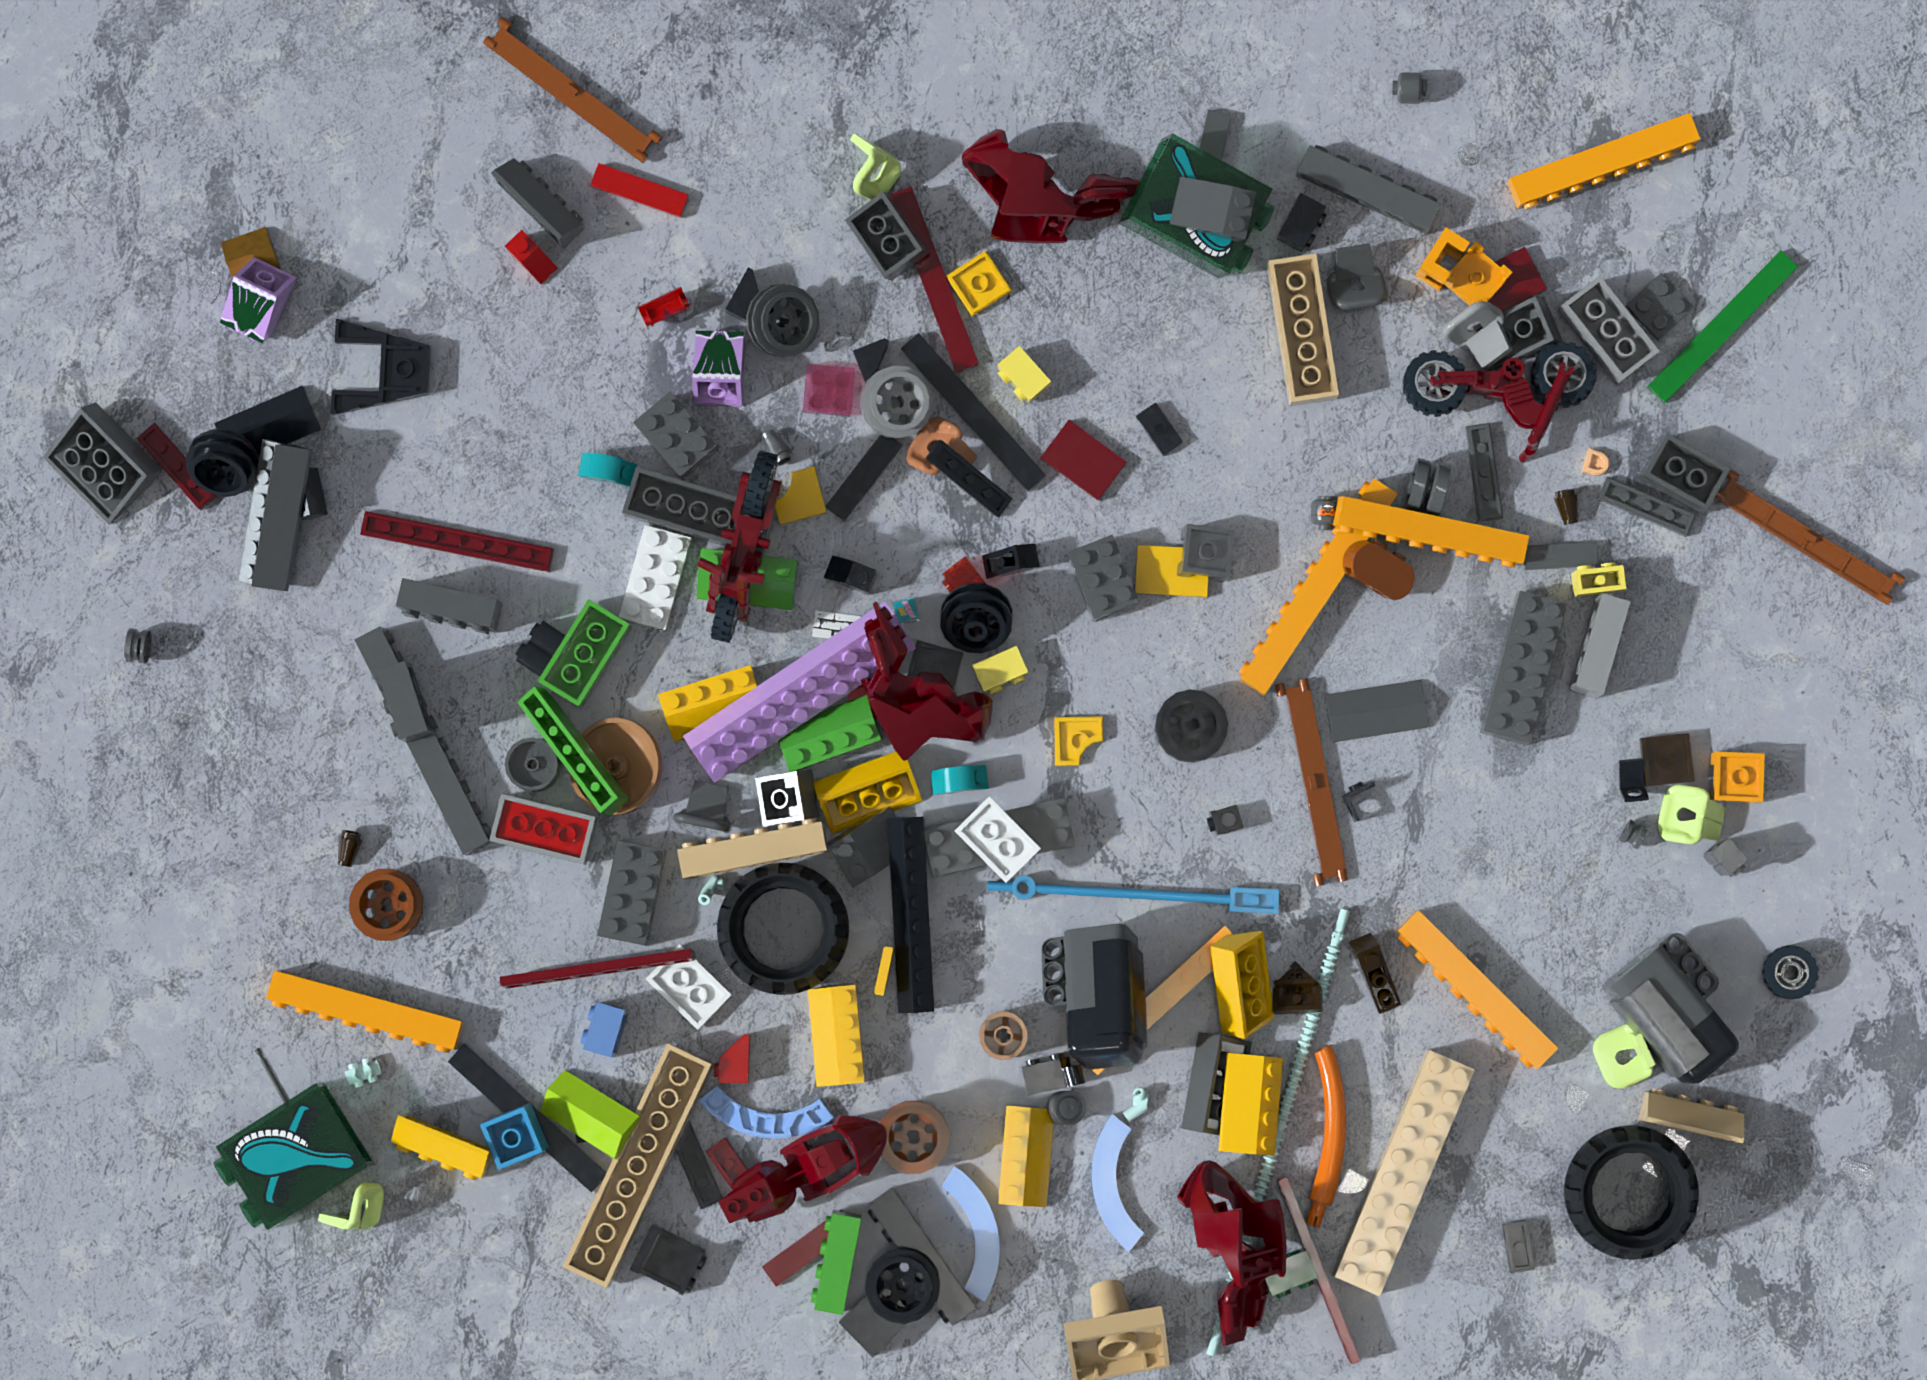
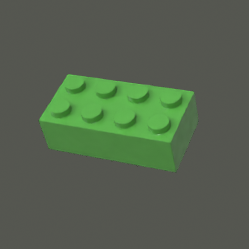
[537,599,632,709]

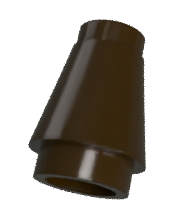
[1554,488,1578,525]
[338,830,363,867]

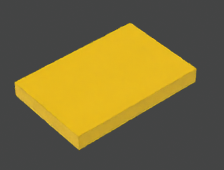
[1135,545,1208,598]

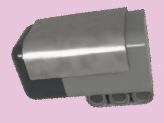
[1602,933,1739,1084]

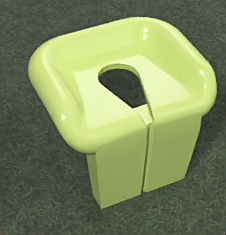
[850,134,901,200]
[1658,784,1726,844]
[1593,1024,1655,1089]
[318,1183,384,1230]

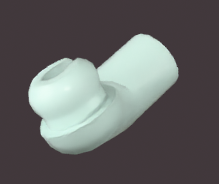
[698,875,726,905]
[1123,1087,1149,1123]

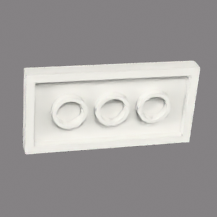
[619,525,692,631]

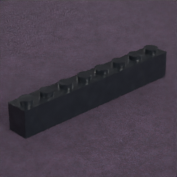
[888,816,934,1013]

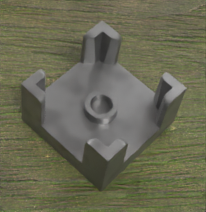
[1177,524,1235,582]

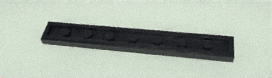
[901,333,1046,492]
[448,1044,607,1193]

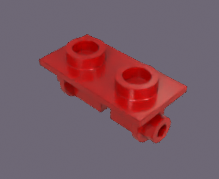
[638,287,690,327]

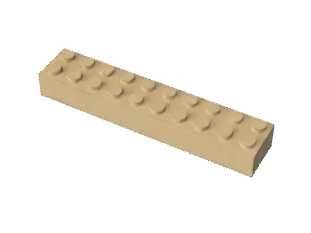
[563,1043,714,1288]
[1332,1050,1475,1296]

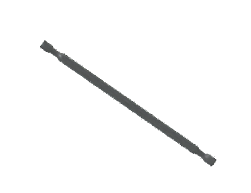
[255,1048,314,1149]

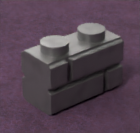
[1703,839,1747,877]

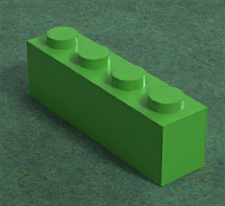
[811,1210,862,1315]

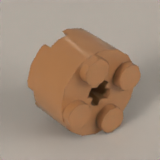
[979,1011,1028,1060]

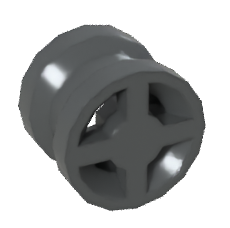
[1619,819,1648,849]

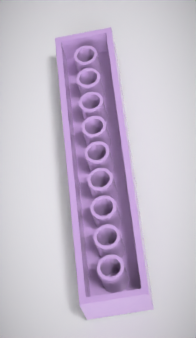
[683,601,916,783]

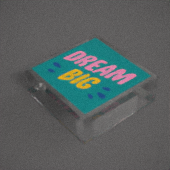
[891,596,920,625]

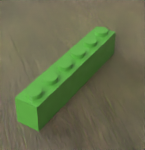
[517,686,629,815]

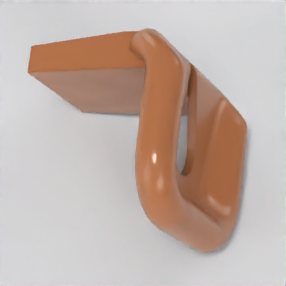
[906,417,977,475]

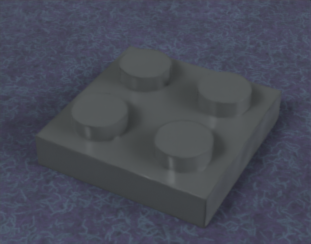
[1625,273,1694,341]

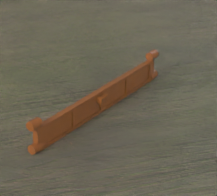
[483,17,663,163]
[1715,469,1905,605]
[1275,678,1348,887]

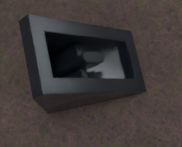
[853,338,889,383]

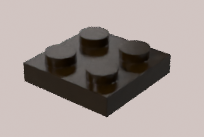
[1639,733,1695,787]

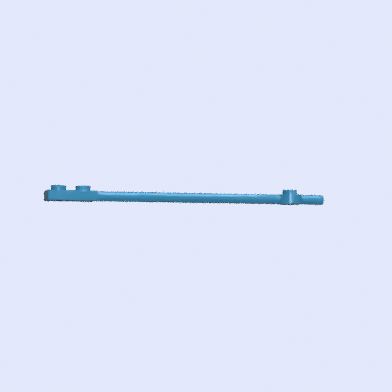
[987,875,1279,914]

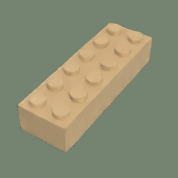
[1267,253,1339,407]
[677,818,829,880]

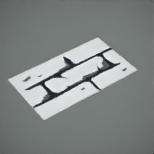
[812,610,861,639]

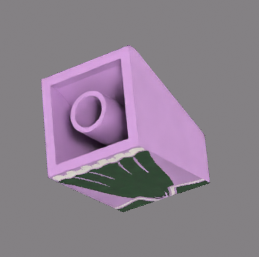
[220,257,297,344]
[692,330,745,407]

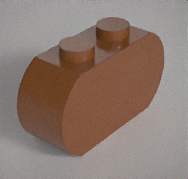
[1343,540,1415,600]

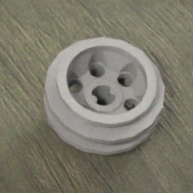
[860,365,934,438]

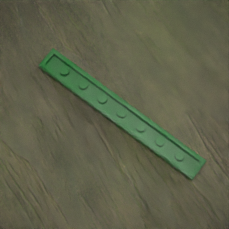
[1647,250,1798,403]

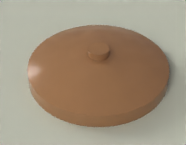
[570,718,662,815]

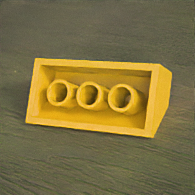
[658,665,758,742]
[813,752,922,834]
[1210,931,1274,1039]
[808,985,865,1087]
[1218,1053,1283,1156]
[998,1105,1054,1207]
[391,1114,493,1181]

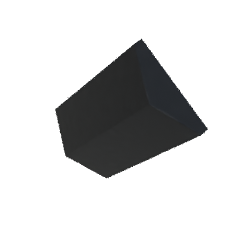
[214,386,322,456]

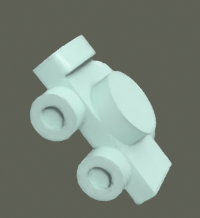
[345,1057,382,1088]

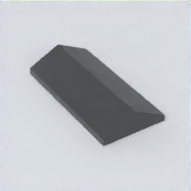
[1325,680,1428,743]

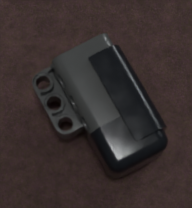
[1041,924,1147,1069]

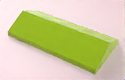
[540,1070,641,1160]

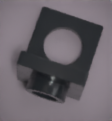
[1619,758,1649,802]
[1342,781,1376,822]
[1206,805,1243,836]

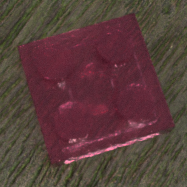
[803,364,855,417]

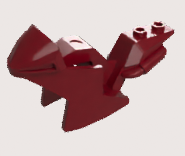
[962,129,1141,244]
[860,601,993,761]
[718,1115,887,1224]
[1177,1160,1287,1346]

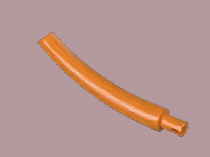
[1305,1045,1346,1228]

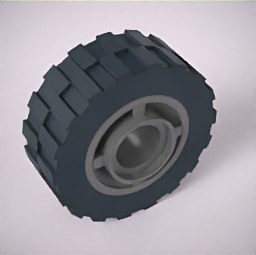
[1762,946,1819,999]

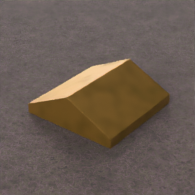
[221,227,281,278]

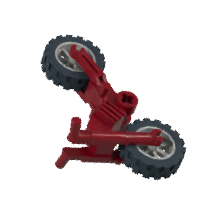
[1403,341,1597,463]
[697,450,782,643]

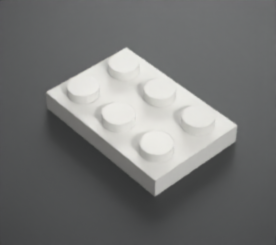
[955,797,1041,883]
[646,944,732,1030]

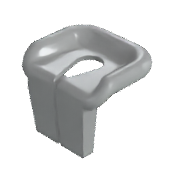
[1443,301,1512,370]

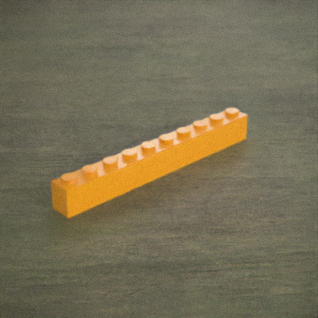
[1239,478,1398,696]

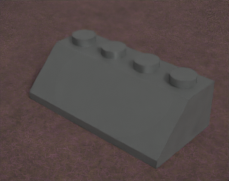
[491,158,584,249]
[1181,1032,1252,1136]

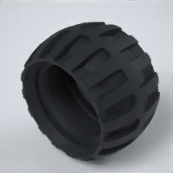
[717,863,849,995]
[1564,1125,1699,1260]

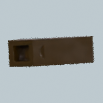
[1349,933,1402,1014]

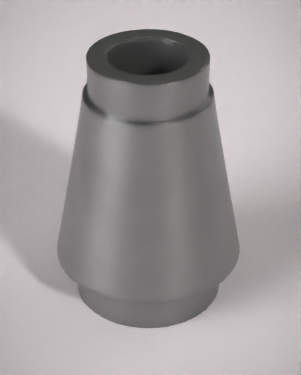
[761,429,793,466]

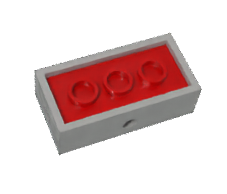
[489,794,598,865]

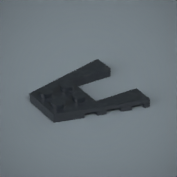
[330,319,431,415]

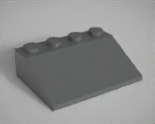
[43,402,162,525]

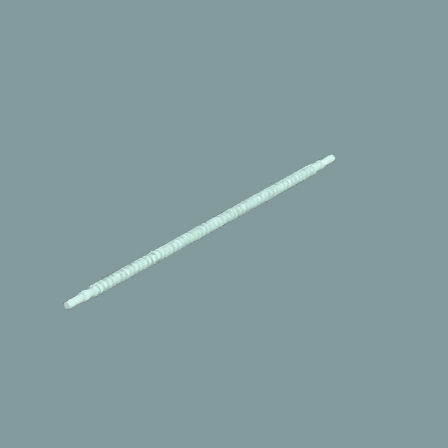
[1206,909,1350,1357]

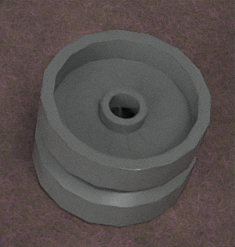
[1405,458,1451,516]
[505,737,562,793]

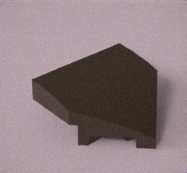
[1273,961,1322,1015]

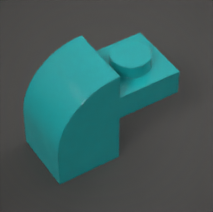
[578,453,637,487]
[930,765,989,795]

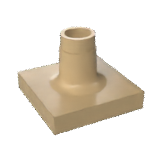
[1063,1280,1170,1380]

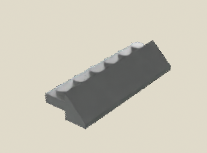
[238,439,312,591]

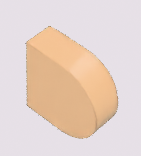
[1582,448,1609,476]

